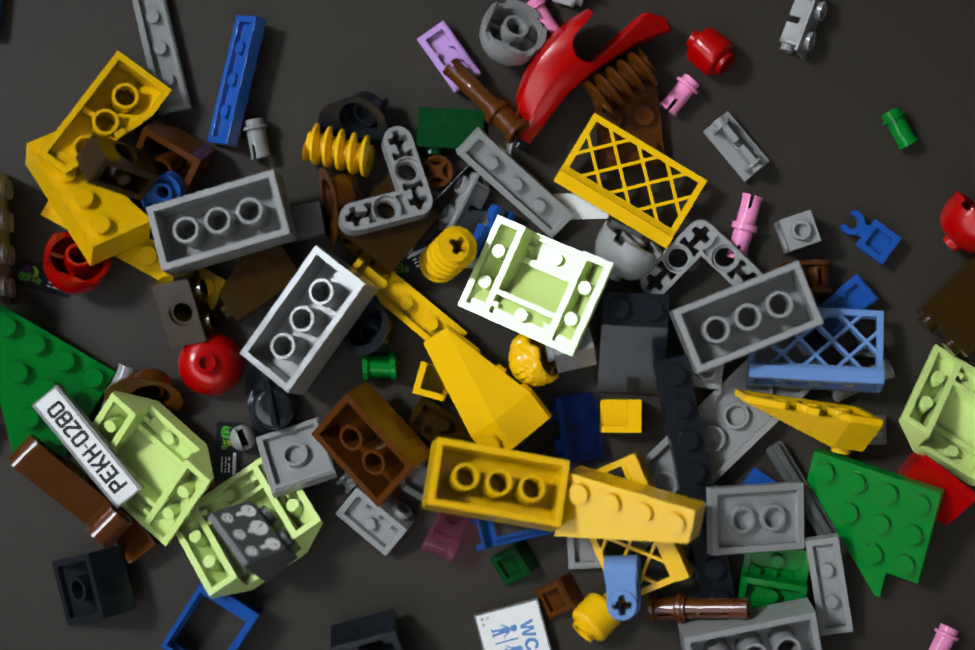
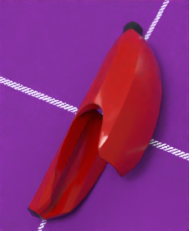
[513,8,672,152]

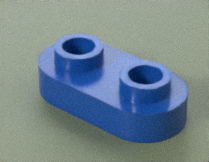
[127,171,186,216]

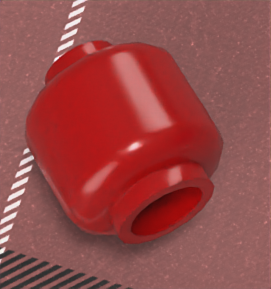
[686,27,736,76]

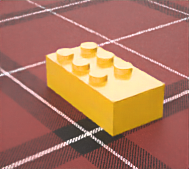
[421,437,570,532]

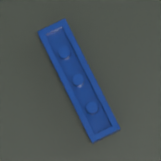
[207,15,266,147]

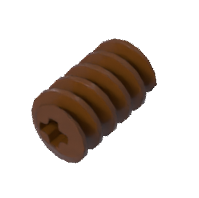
[583,48,658,114]

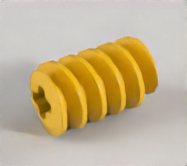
[302,122,375,177]
[419,226,477,283]

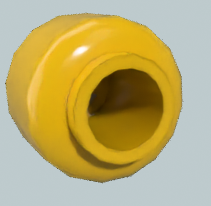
[572,593,621,642]

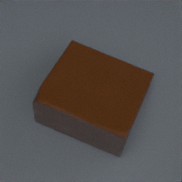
[116,520,160,564]
[534,572,584,620]

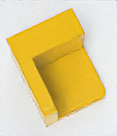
[412,361,448,402]
[600,399,642,433]

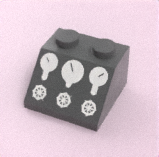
[207,500,298,583]

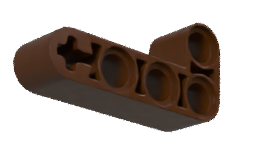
[8,434,132,550]

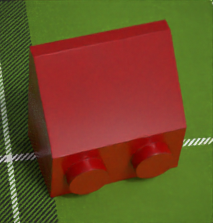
[896,453,975,526]

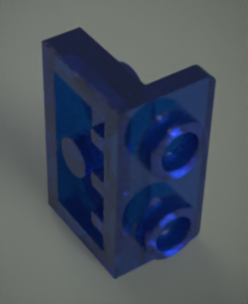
[549,392,604,463]

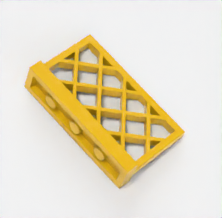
[553,113,707,249]
[589,450,694,605]

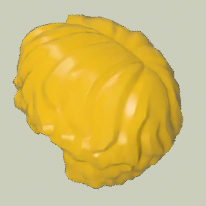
[508,333,558,387]

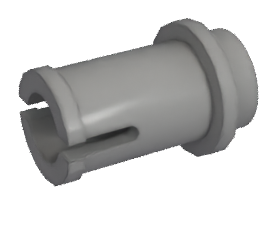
[242,117,272,160]

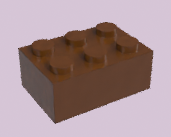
[312,381,430,507]

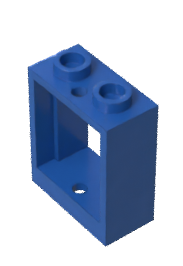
[160,582,263,650]

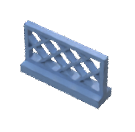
[746,307,884,393]

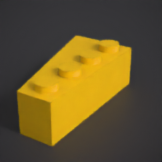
[25,132,151,266]
[554,465,706,543]

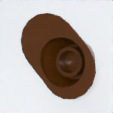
[318,167,362,246]
[104,368,183,414]

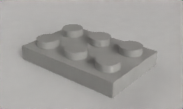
[706,481,805,556]

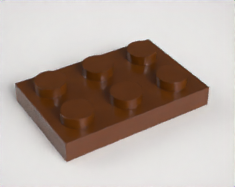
[590,66,665,170]

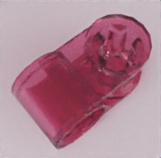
[420,512,469,565]

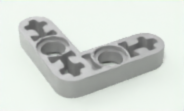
[338,126,433,236]
[640,219,763,294]

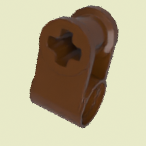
[769,260,832,294]

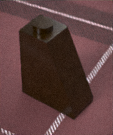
[218,245,298,323]

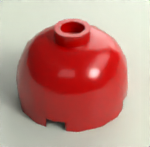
[940,190,975,254]
[43,230,111,295]
[178,331,244,396]

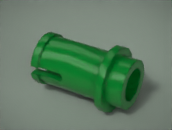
[881,106,918,150]

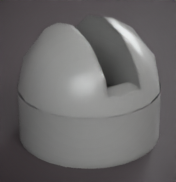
[229,424,256,451]

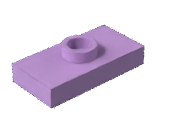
[417,20,481,94]

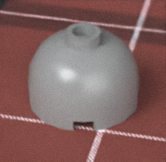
[479,0,547,67]
[595,220,663,281]

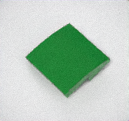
[737,546,809,608]

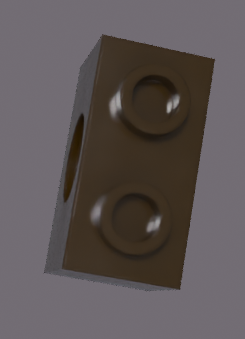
[75,133,160,201]
[151,270,217,349]

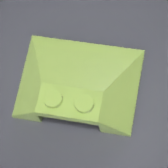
[458,215,615,357]
[899,344,975,486]
[70,391,214,547]
[176,457,323,598]

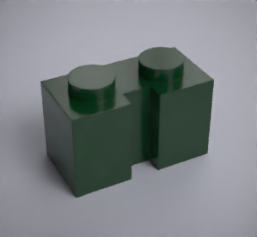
[416,107,484,158]

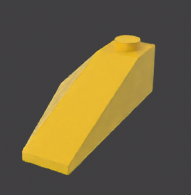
[38,50,172,175]
[423,325,552,450]
[734,389,883,455]

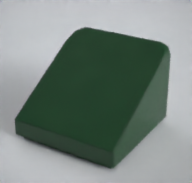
[489,540,540,587]

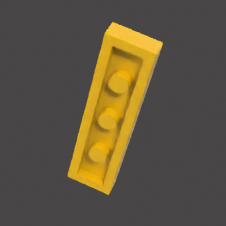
[351,259,467,340]

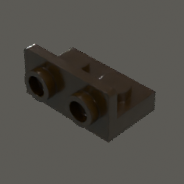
[406,396,473,449]

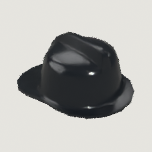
[318,91,389,143]
[343,294,394,356]
[245,366,302,435]

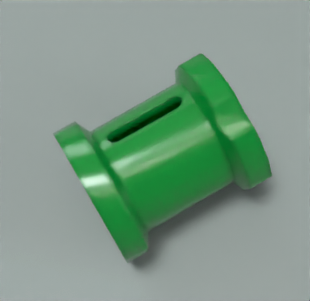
[362,351,397,382]

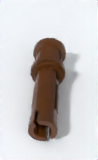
[443,58,529,144]
[647,593,751,623]

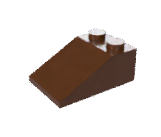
[135,117,216,235]

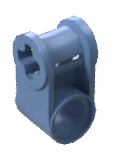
[603,555,642,621]

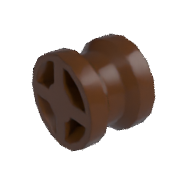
[422,155,454,190]

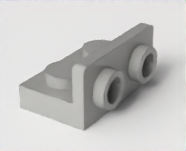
[335,486,417,556]

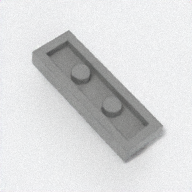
[804,533,853,636]

